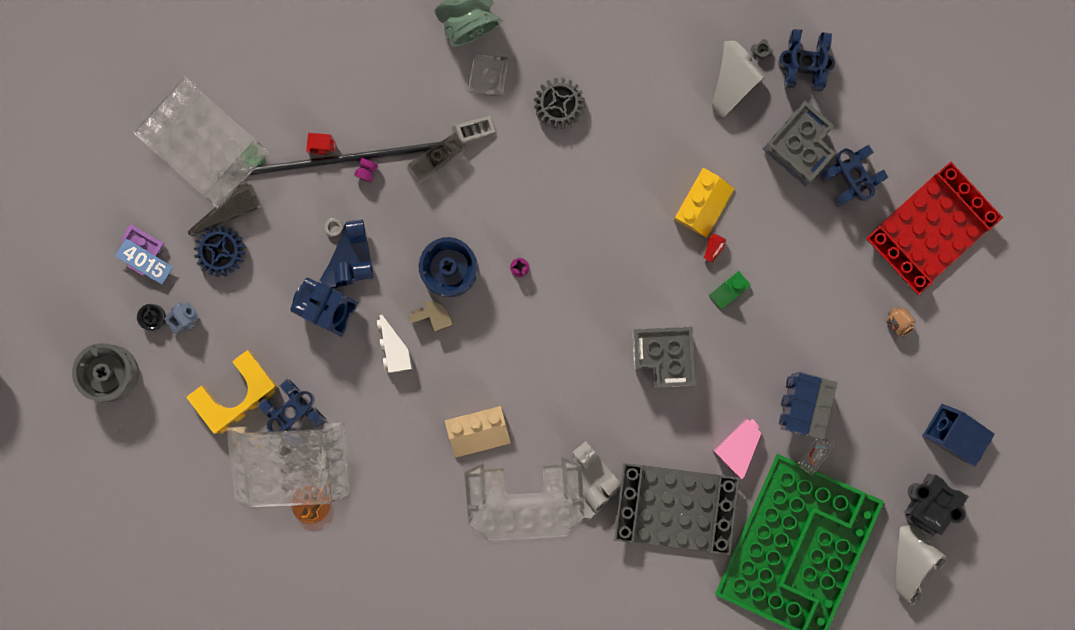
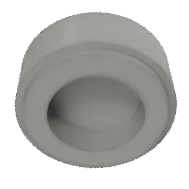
[324,218,344,237]

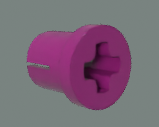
[510,258,529,277]

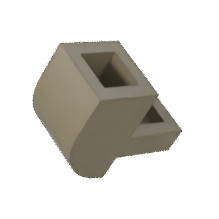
[409,301,453,332]

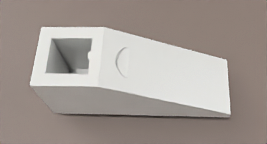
[377,315,412,373]

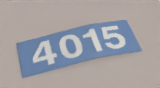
[115,238,173,284]

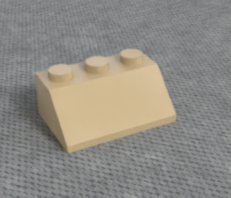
[445,406,511,458]

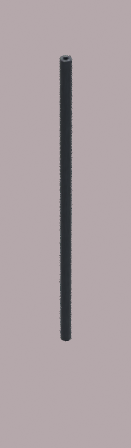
[218,141,445,179]

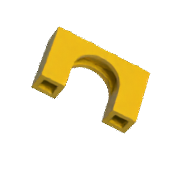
[186,350,278,434]

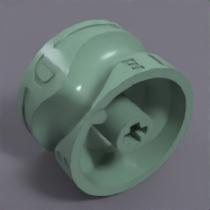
[434,0,503,47]

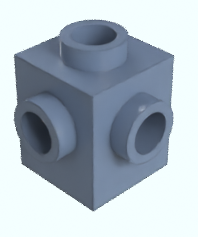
[164,302,200,334]

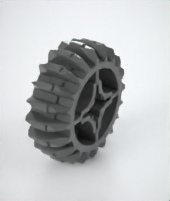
[534,78,585,129]

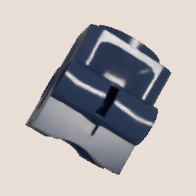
[290,277,359,337]

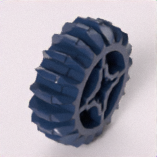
[194,225,246,277]

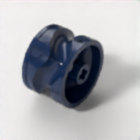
[419,237,478,298]

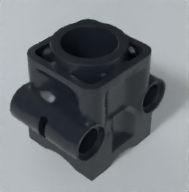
[904,473,969,536]

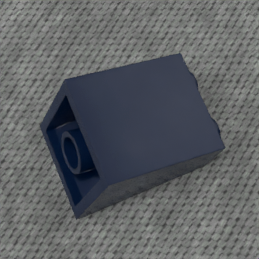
[922,404,995,467]

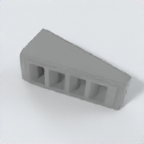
[452,115,496,145]

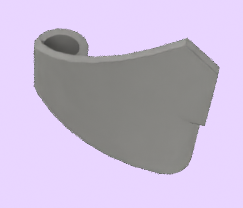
[711,41,765,118]
[572,441,621,519]
[896,525,947,605]

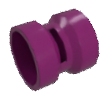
[354,158,379,183]

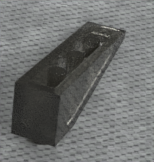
[187,183,262,237]

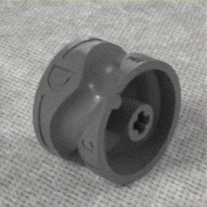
[72,343,139,402]

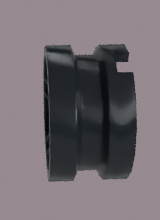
[137,304,166,331]

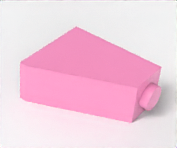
[713,419,761,479]

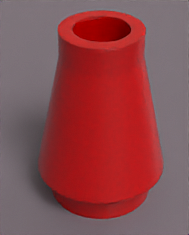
[703,233,727,263]

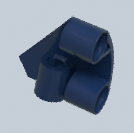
[320,219,373,288]

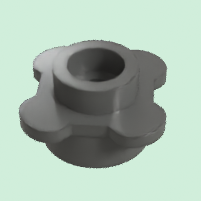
[751,39,773,62]

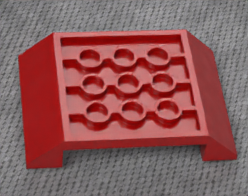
[866,161,1003,295]

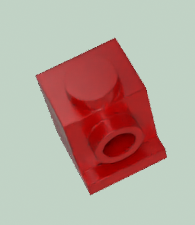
[306,133,336,155]

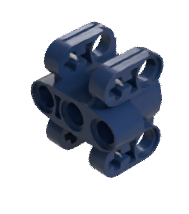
[778,29,835,91]
[819,145,889,207]
[258,379,326,447]

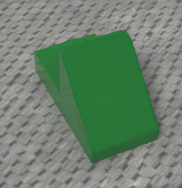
[709,271,751,309]

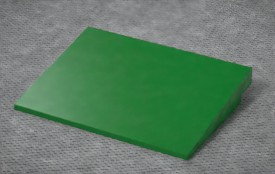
[715,454,884,630]

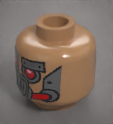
[886,307,915,337]

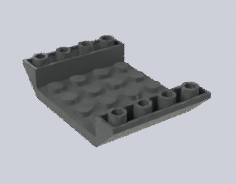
[614,463,739,555]

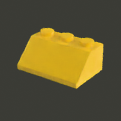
[674,168,735,238]

